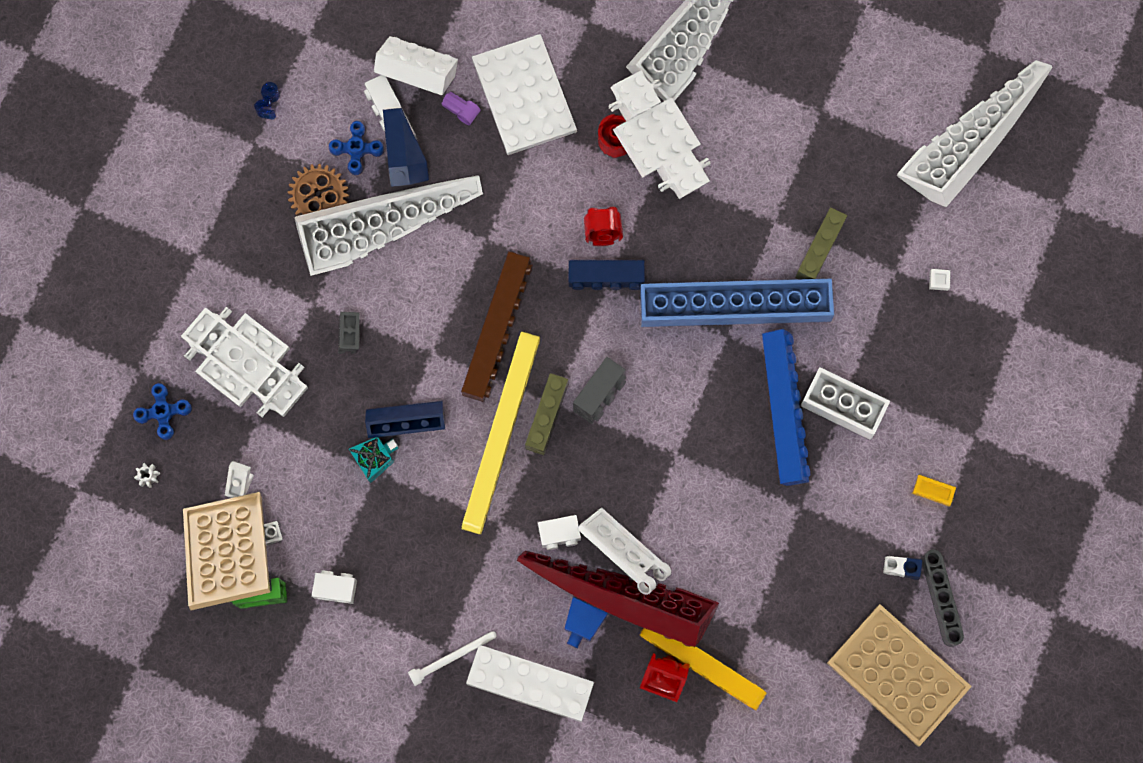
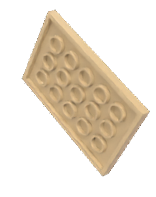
[183,492,270,610]
[827,604,972,747]

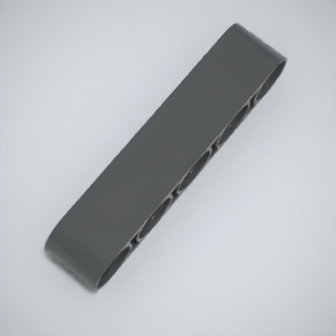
[921,549,964,647]

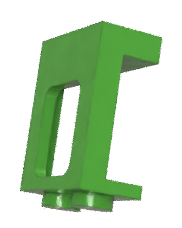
[230,578,287,609]

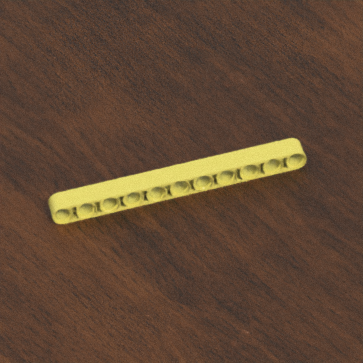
[462,332,540,535]

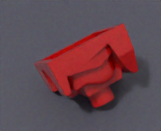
[640,653,690,702]

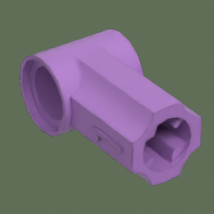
[441,91,481,125]

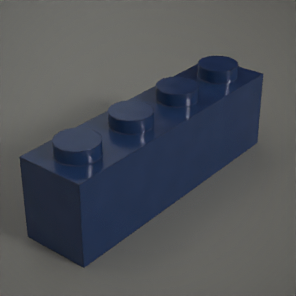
[569,260,645,290]
[365,401,445,438]

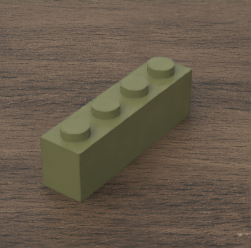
[795,207,847,280]
[525,373,569,455]

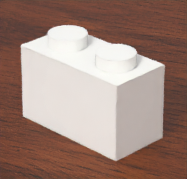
[538,515,581,550]
[312,570,357,604]

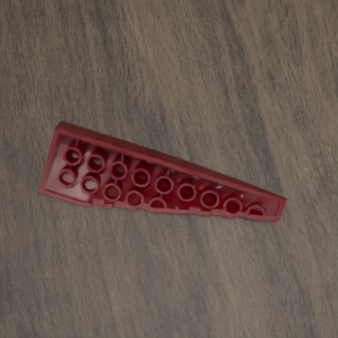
[517,551,719,647]

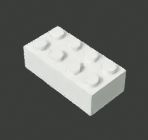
[374,36,458,95]
[801,367,890,440]

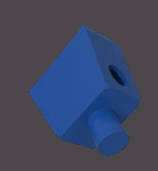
[564,597,608,649]

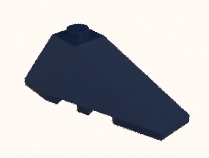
[383,108,429,187]

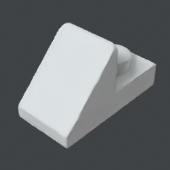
[225,461,254,498]

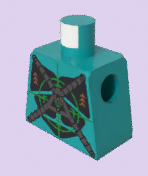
[349,437,399,483]

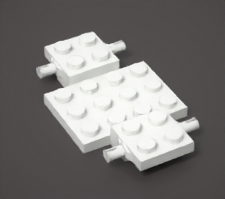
[609,70,710,199]
[181,307,308,418]

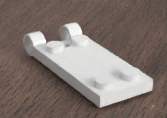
[578,508,671,595]

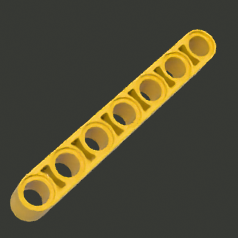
[639,628,767,711]

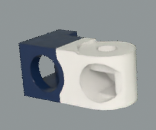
[883,556,922,580]

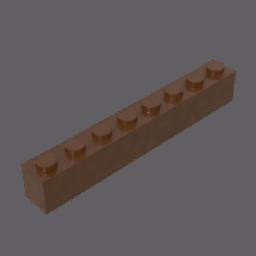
[461,251,533,402]

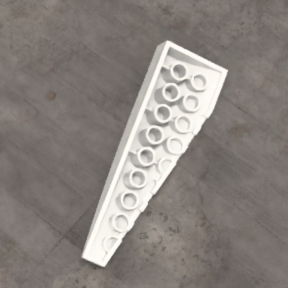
[897,60,1052,207]

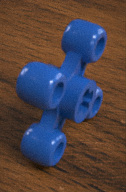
[328,121,384,176]
[133,383,192,440]

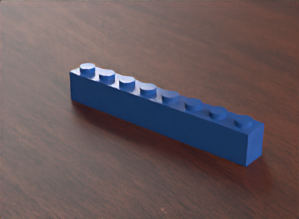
[762,329,810,486]

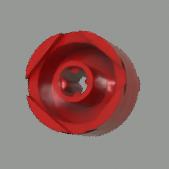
[598,114,627,158]
[584,207,623,246]

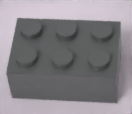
[573,357,626,424]

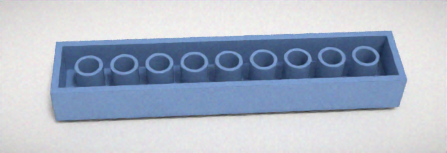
[640,279,834,327]

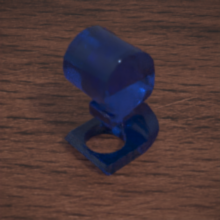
[254,82,280,120]

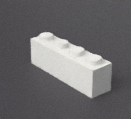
[364,75,417,140]

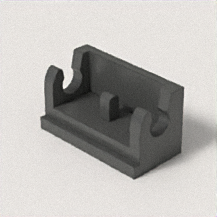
[338,311,360,354]

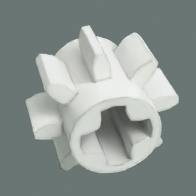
[134,463,160,488]

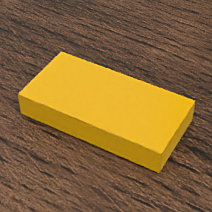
[912,475,956,507]

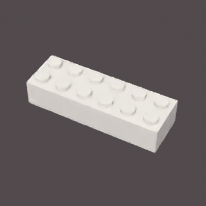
[466,645,594,722]

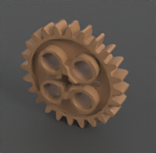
[288,164,349,215]

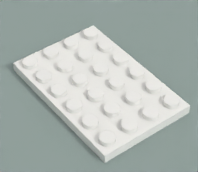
[472,34,577,155]

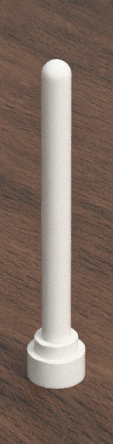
[408,631,496,686]

